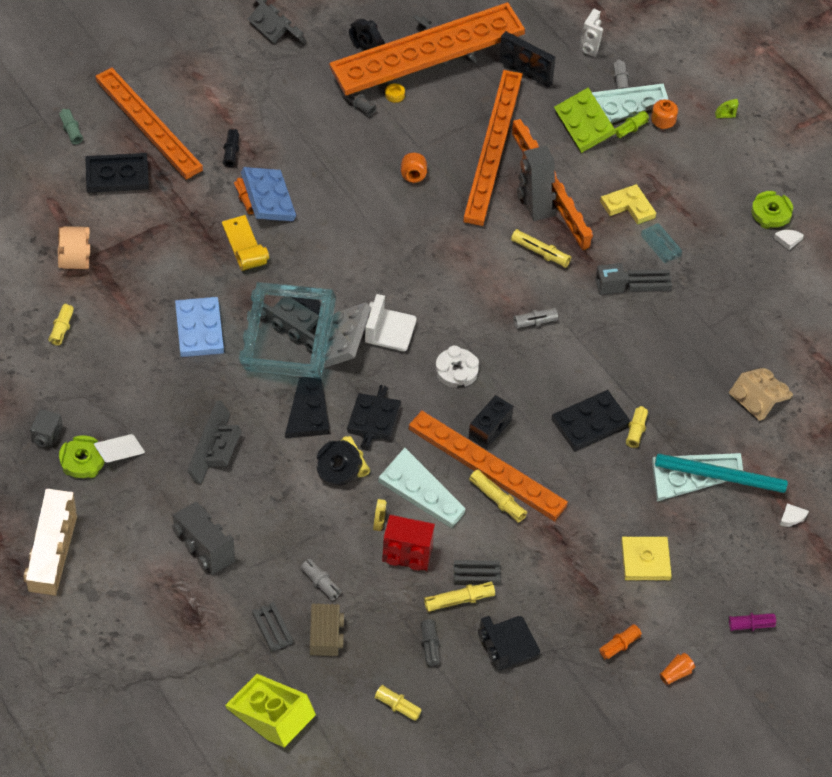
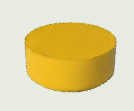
[385,83,405,103]

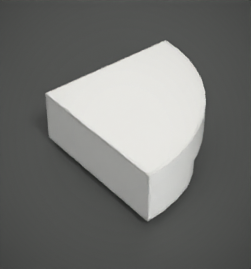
[774,230,804,250]
[780,503,809,527]

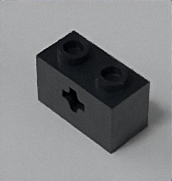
[468,395,514,450]

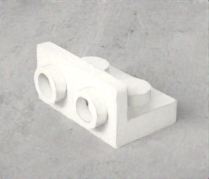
[578,9,603,57]

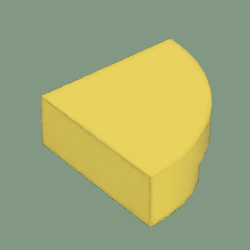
[373,499,387,531]

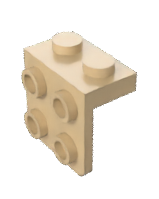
[729,368,793,421]

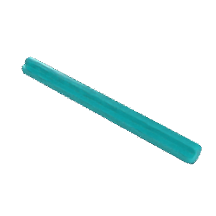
[655,453,788,493]

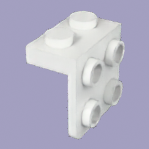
[364,294,416,351]

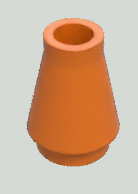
[659,653,695,686]

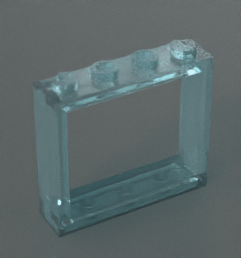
[239,282,336,379]

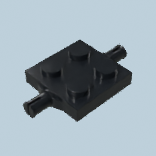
[347,385,401,450]

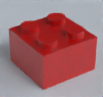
[382,515,435,571]

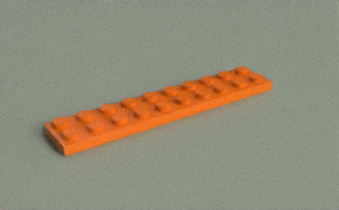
[329,2,525,96]

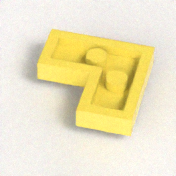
[600,184,656,224]

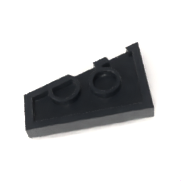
[285,375,329,438]

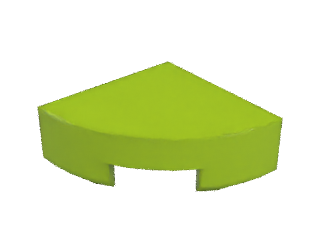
[715,99,739,118]

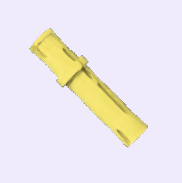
[511,229,571,268]
[469,470,527,523]
[424,581,495,612]

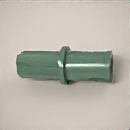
[59,108,83,144]

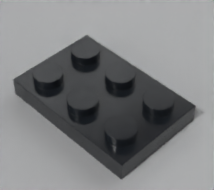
[499,31,556,88]
[85,153,149,193]
[551,390,631,452]

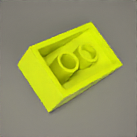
[225,674,316,748]

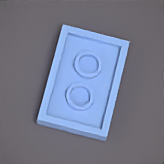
[175,297,224,357]

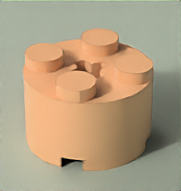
[58,226,90,269]

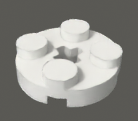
[436,346,479,388]

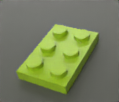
[554,87,616,153]

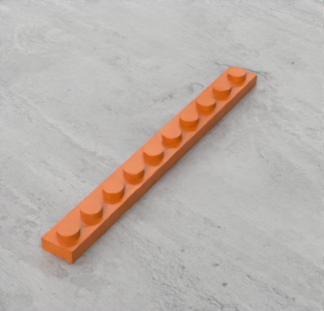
[463,70,523,226]

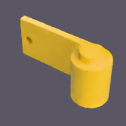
[222,215,269,271]

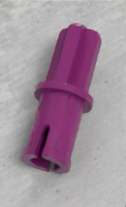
[729,613,776,631]

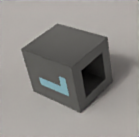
[595,263,629,295]

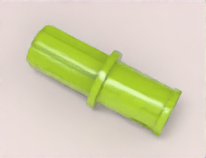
[615,111,649,138]

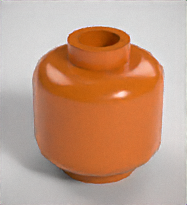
[651,99,678,129]
[401,152,427,183]

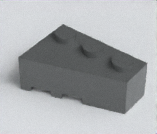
[517,145,556,221]
[172,502,235,575]

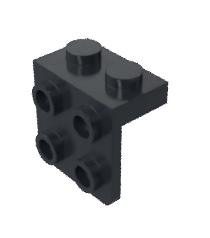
[478,616,540,671]

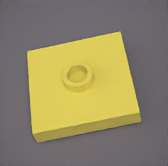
[621,537,672,580]

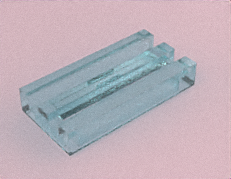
[641,223,682,263]

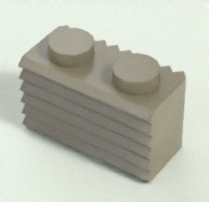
[310,603,344,656]

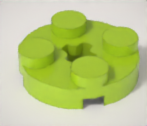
[751,191,793,229]
[59,435,105,478]

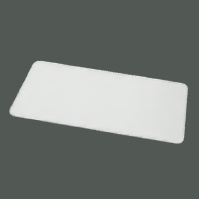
[94,434,145,463]

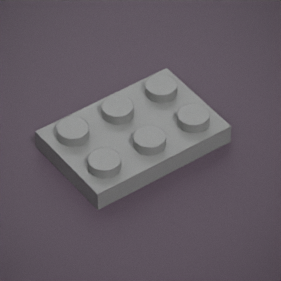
[318,302,371,368]

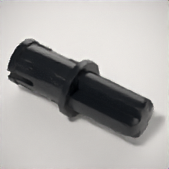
[223,129,239,167]

